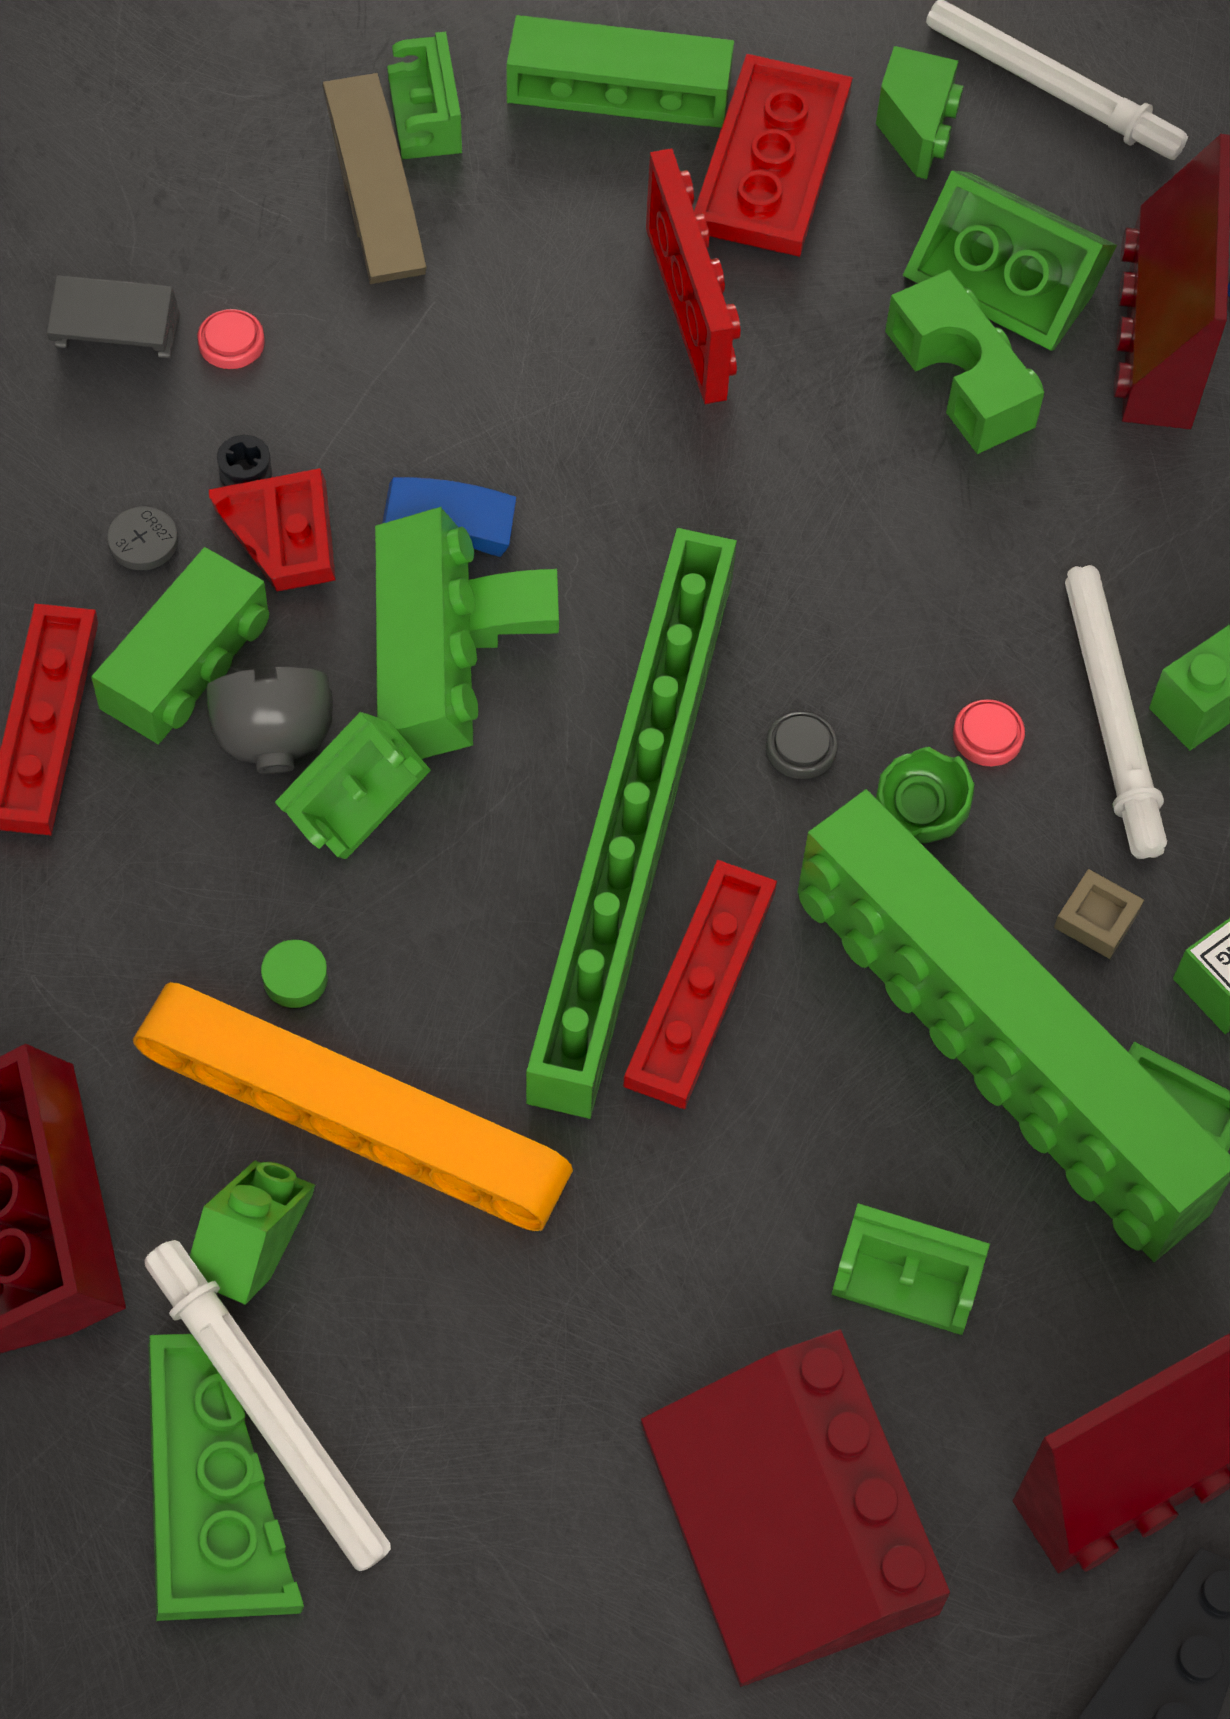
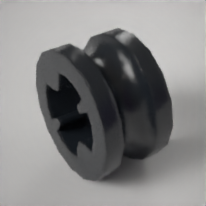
[217,434,272,487]

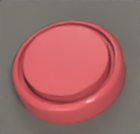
[197,309,265,369]
[953,699,1025,767]

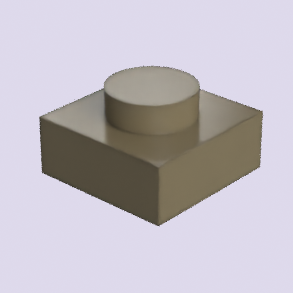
[1054,869,1144,959]

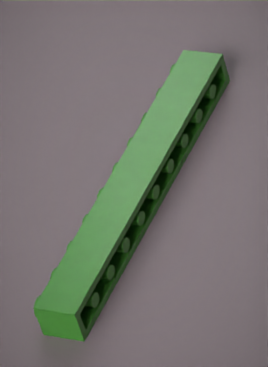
[526,528,737,1119]

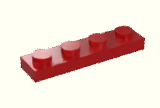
[0,604,98,836]
[623,860,777,1110]

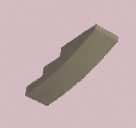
[323,73,427,284]

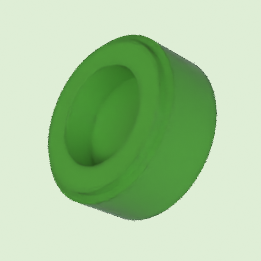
[261,940,328,1008]

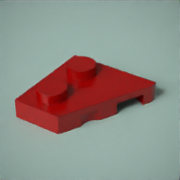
[209,468,336,592]

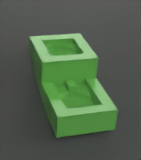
[469,569,559,648]

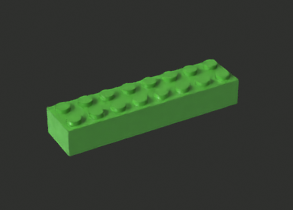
[798,789,1230,1263]

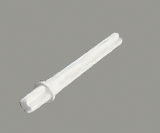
[926,0,1188,160]
[1065,565,1167,859]
[144,1240,391,1571]

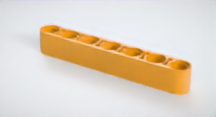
[133,982,573,1231]

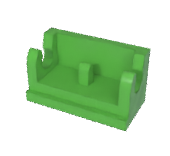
[387,32,462,159]
[275,712,431,859]
[831,1203,990,1335]

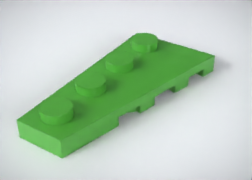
[148,1334,304,1621]

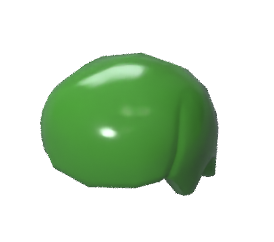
[876,747,974,843]

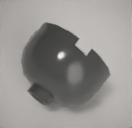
[206,667,333,774]

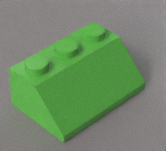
[903,171,1117,351]

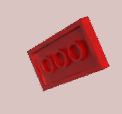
[694,54,853,257]
[646,148,741,404]

